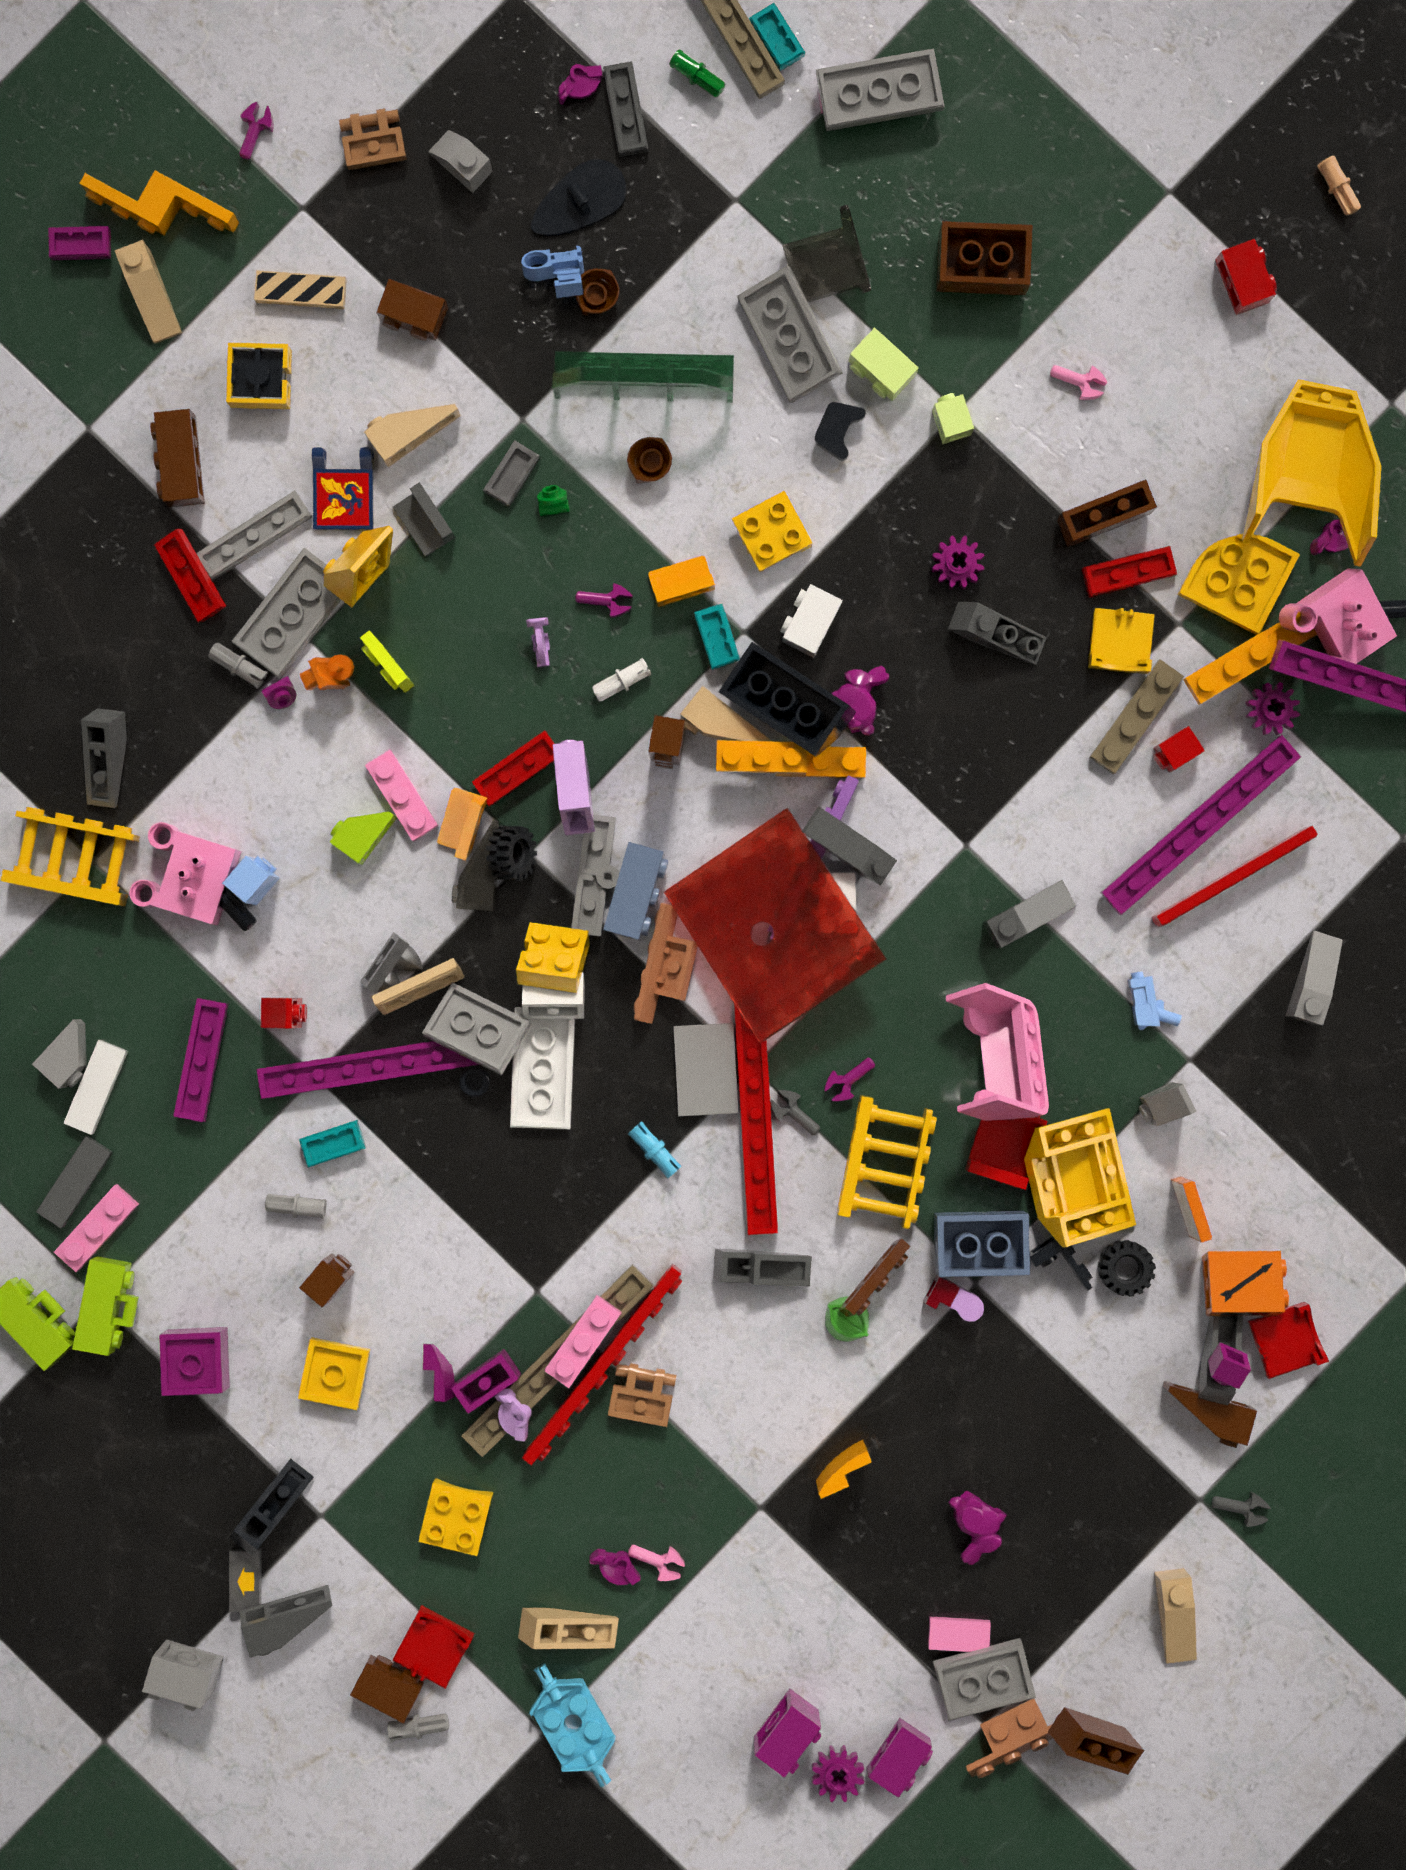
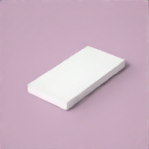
[510,1007,575,1129]

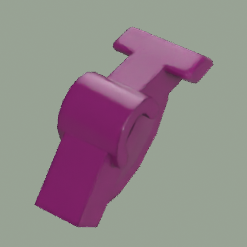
[557,64,602,105]
[1310,519,1348,556]
[589,1549,641,1585]

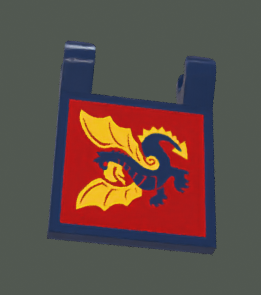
[312,447,374,530]

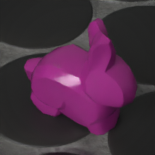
[832,666,889,735]
[948,1491,1007,1565]

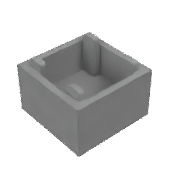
[142,1639,224,1711]

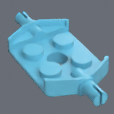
[529,1663,616,1787]

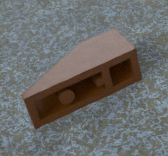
[1163,1380,1257,1448]

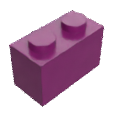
[451,1349,521,1414]
[866,1718,933,1798]

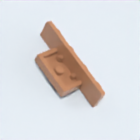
[634,903,699,1024]
[966,1698,1053,1778]

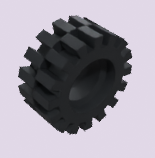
[486,826,537,881]
[1098,1240,1156,1297]

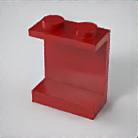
[965,1116,1048,1190]

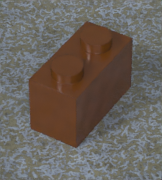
[376,279,448,341]
[299,1253,355,1308]
[350,1655,424,1724]

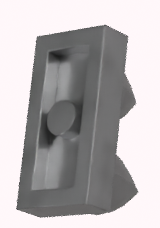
[360,932,423,994]

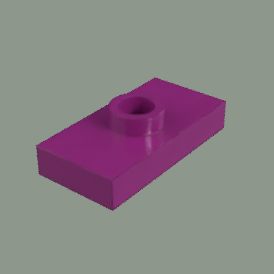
[48,226,111,260]

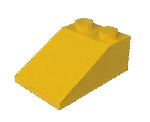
[323,526,393,608]

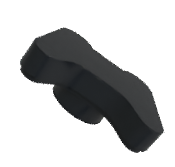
[814,402,866,461]

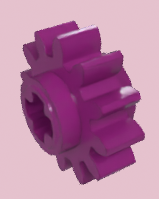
[931,536,984,590]
[1245,682,1300,735]
[812,1745,865,1802]

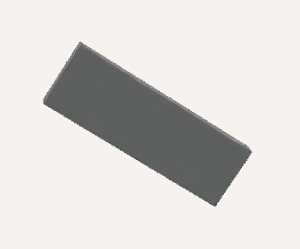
[603,61,648,157]
[36,1136,113,1228]

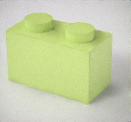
[848,327,919,401]

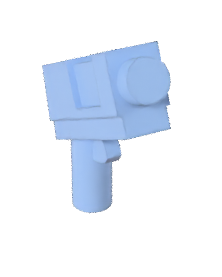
[1128,971,1181,1030]

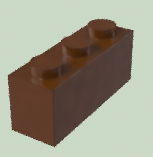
[150,409,205,508]
[1057,479,1157,547]
[648,715,686,769]
[1048,1707,1145,1775]

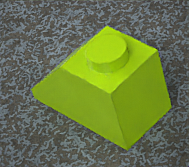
[330,811,397,865]

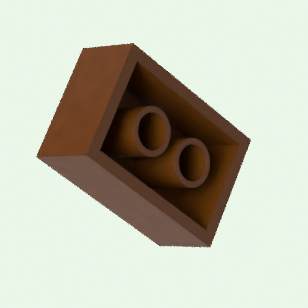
[936,221,1033,295]

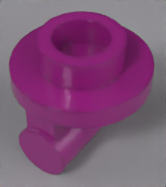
[262,676,297,709]

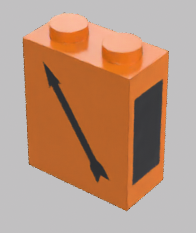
[1202,1251,1289,1316]

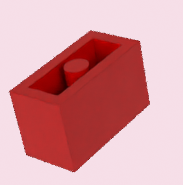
[1215,239,1277,315]

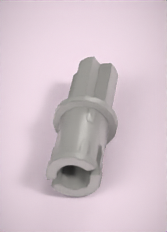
[208,643,268,689]
[265,1194,327,1219]
[387,1713,449,1742]

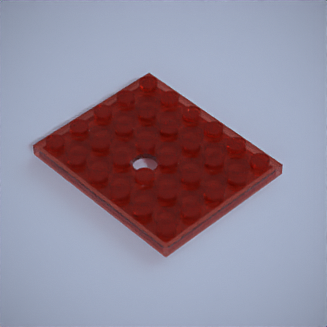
[664,808,887,1043]

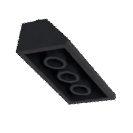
[718,642,856,757]

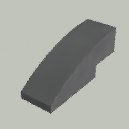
[713,1249,812,1286]
[1198,1316,1243,1405]

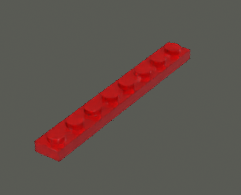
[734,992,778,1235]
[522,1263,682,1466]

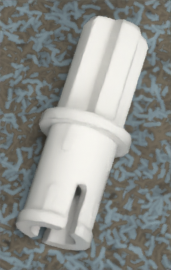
[592,658,651,701]

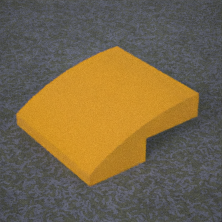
[816,1440,872,1499]

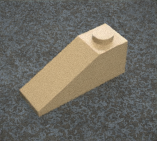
[115,240,182,344]
[364,404,461,467]
[680,686,771,741]
[1154,1568,1197,1663]
[518,1608,619,1649]

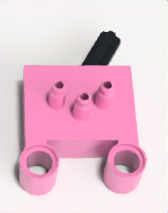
[1279,568,1406,664]
[129,822,257,931]

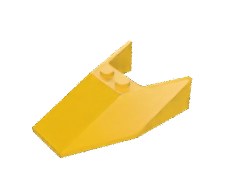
[1242,379,1381,567]

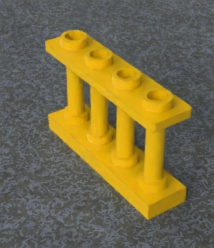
[1,807,140,906]
[836,1095,937,1229]

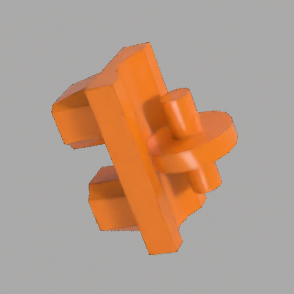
[300,654,354,690]

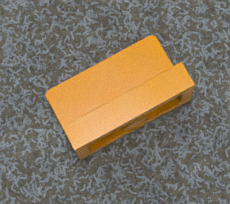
[648,556,715,607]
[437,787,487,861]

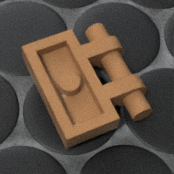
[339,108,407,170]
[608,1363,677,1427]

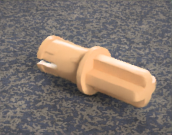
[1317,156,1361,215]

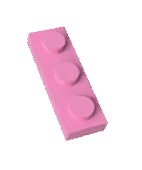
[365,750,439,842]
[54,1184,139,1272]
[544,1295,622,1388]

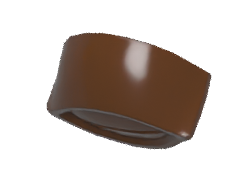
[575,268,619,316]
[627,437,672,484]

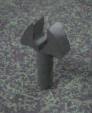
[771,1090,820,1135]
[1211,1491,1271,1527]

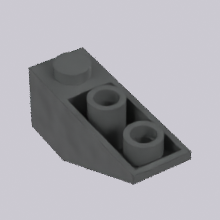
[948,602,1047,665]

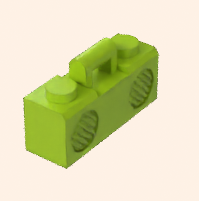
[72,1256,139,1356]
[0,1277,75,1371]

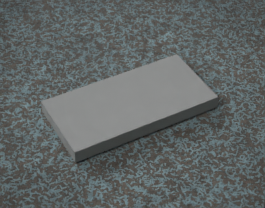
[816,48,945,131]
[737,265,843,403]
[232,548,341,679]

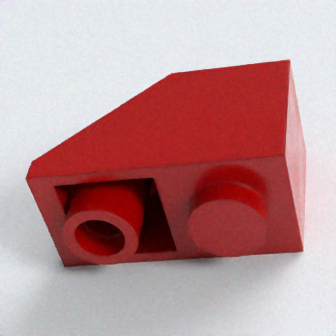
[261,998,307,1029]

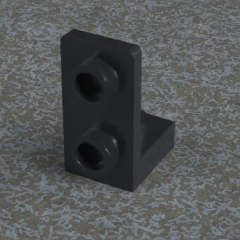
[1030,1236,1093,1291]

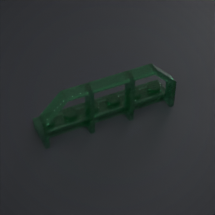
[552,351,734,403]

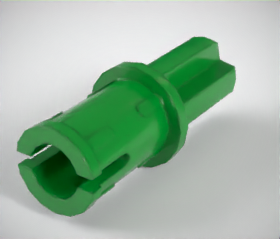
[669,49,726,97]

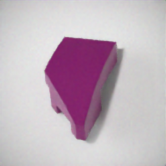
[423,1343,456,1402]

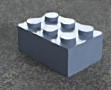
[603,842,669,941]
[934,1211,1030,1277]

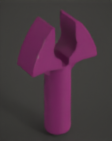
[239,102,274,160]
[575,583,633,618]
[824,1057,875,1101]

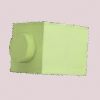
[932,393,974,444]

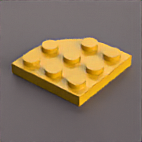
[1177,534,1300,635]

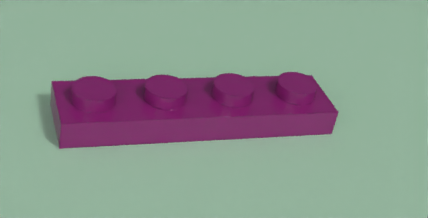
[174,998,229,1122]

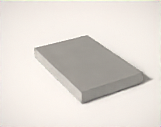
[422,982,531,1076]
[674,1023,738,1116]
[933,1638,1036,1721]

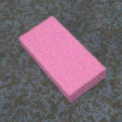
[928,1616,991,1652]

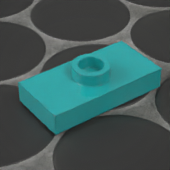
[749,3,805,71]
[694,603,740,670]
[299,1120,366,1168]

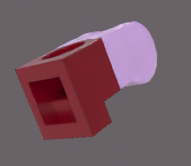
[923,1275,984,1322]

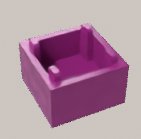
[159,1327,230,1396]
[754,1688,821,1778]

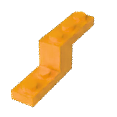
[79,170,239,236]
[1183,612,1317,705]
[716,740,866,778]

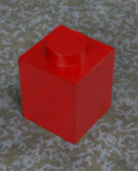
[1153,726,1205,773]

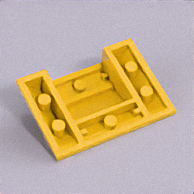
[1024,1108,1136,1247]

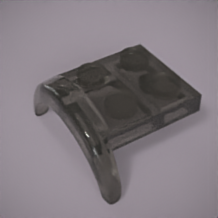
[782,205,872,302]

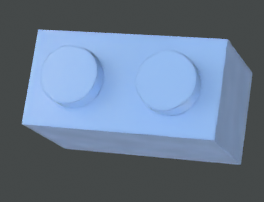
[222,856,280,905]

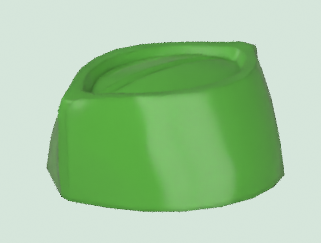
[825,1296,870,1342]

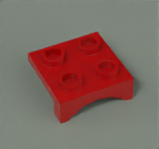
[1248,1302,1329,1379]
[392,1605,475,1689]

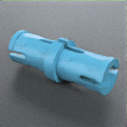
[628,1121,682,1179]

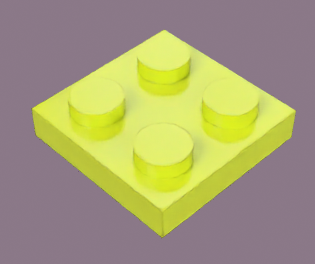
[360,630,414,693]

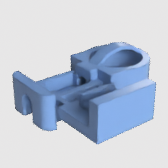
[521,246,584,298]

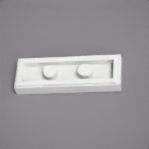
[64,1040,128,1135]

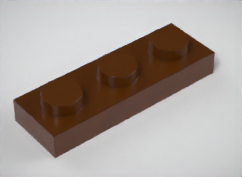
[838,1238,911,1317]

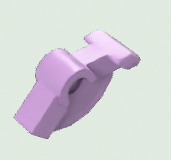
[526,617,550,667]
[495,1389,532,1441]

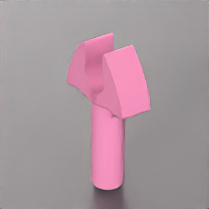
[1050,365,1107,400]
[628,1545,685,1581]

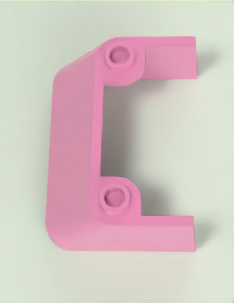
[946,983,1049,1121]

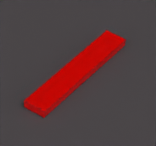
[1151,825,1318,927]

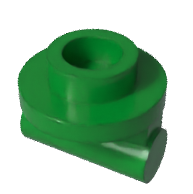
[537,485,570,516]

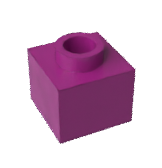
[1208,1342,1251,1389]

